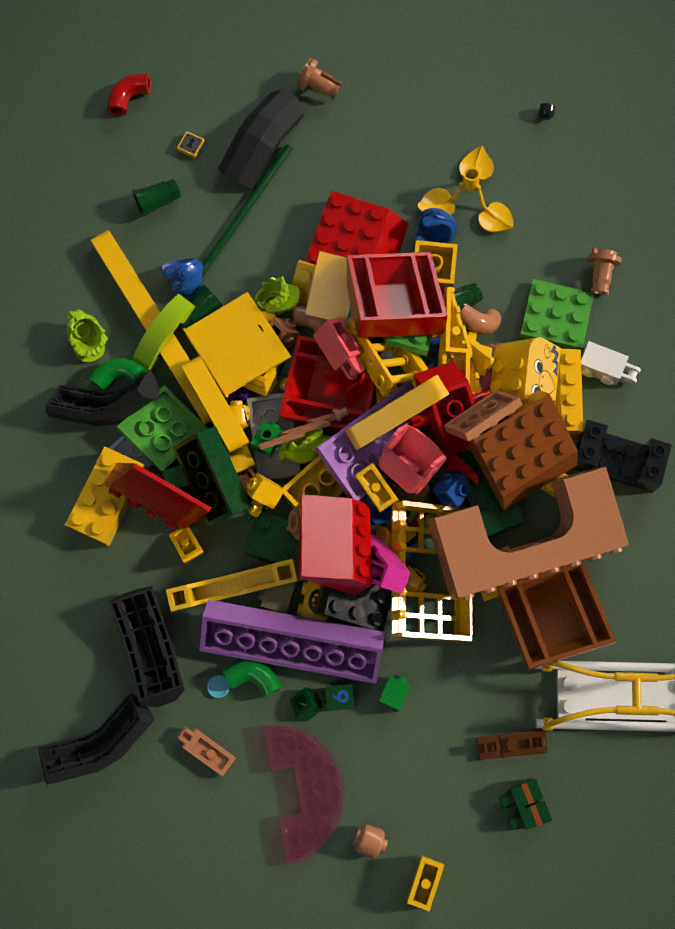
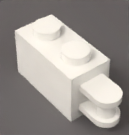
[581,341,641,385]

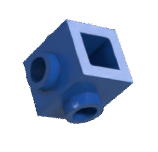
[433,471,473,508]

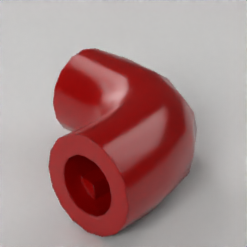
[107,74,151,116]

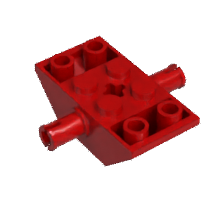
[407,361,491,457]

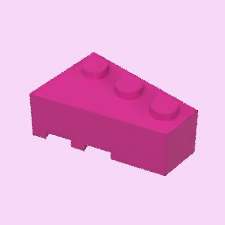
[371,534,410,594]

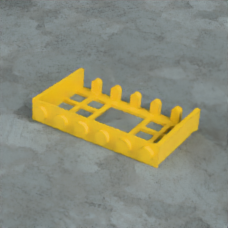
[391,501,473,642]

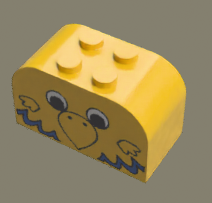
[490,337,561,404]

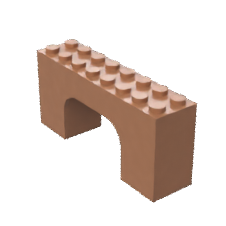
[427,467,629,601]

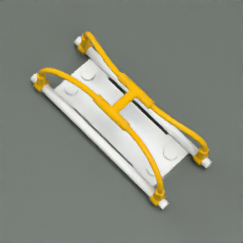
[535,661,675,732]

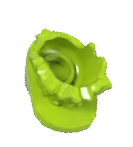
[254,276,301,316]
[66,309,108,362]
[278,426,330,464]

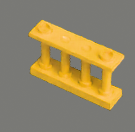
[347,318,428,397]

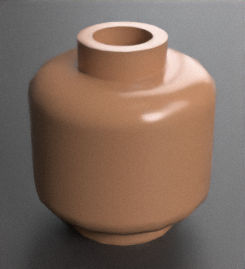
[352,824,388,859]

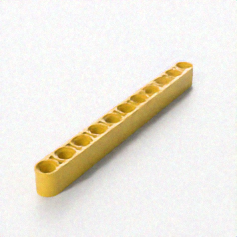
[90,230,211,425]

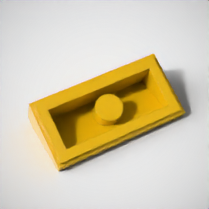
[354,463,399,512]

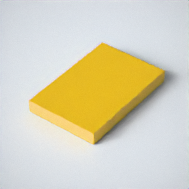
[305,251,351,322]

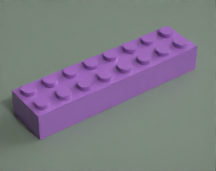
[199,600,385,684]

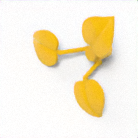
[418,146,514,233]

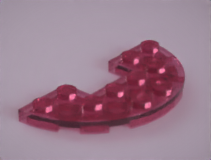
[264,725,344,865]

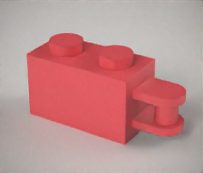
[313,317,365,380]

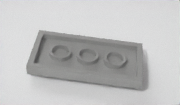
[247,393,301,481]

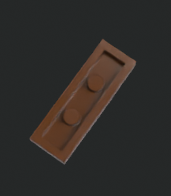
[477,730,548,760]

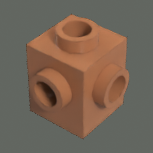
[269,318,300,349]

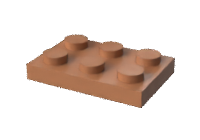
[444,390,523,441]

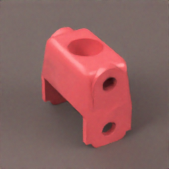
[378,423,447,494]

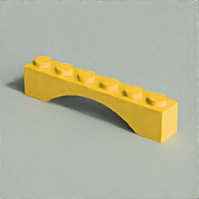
[166,558,304,611]

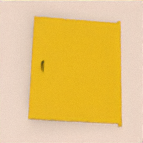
[183,292,291,398]

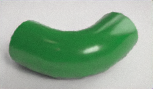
[87,358,147,391]
[222,660,282,698]

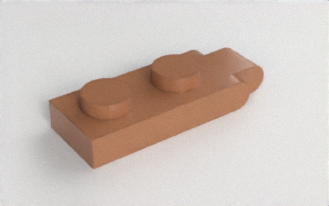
[177,726,236,777]

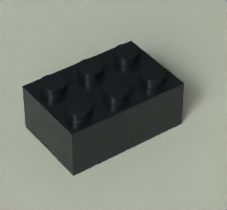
[313,584,391,632]

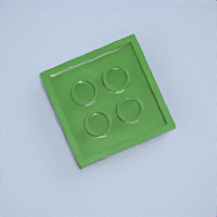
[519,279,594,351]
[117,385,208,474]

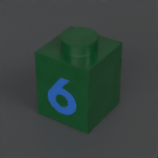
[321,684,354,710]

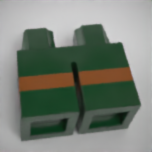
[499,778,553,830]

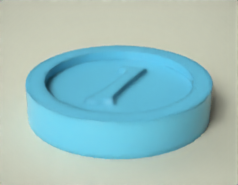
[207,675,230,698]

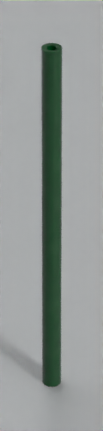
[202,144,292,278]

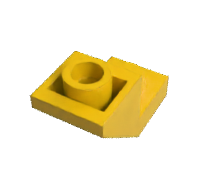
[467,331,495,376]

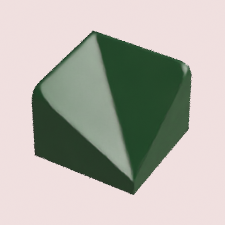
[290,687,323,721]

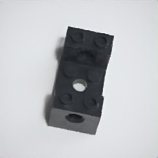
[572,419,672,492]

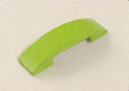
[132,294,196,371]

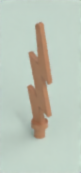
[259,407,349,450]

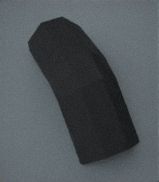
[217,89,305,190]
[45,370,160,426]
[109,586,185,707]
[38,693,154,785]

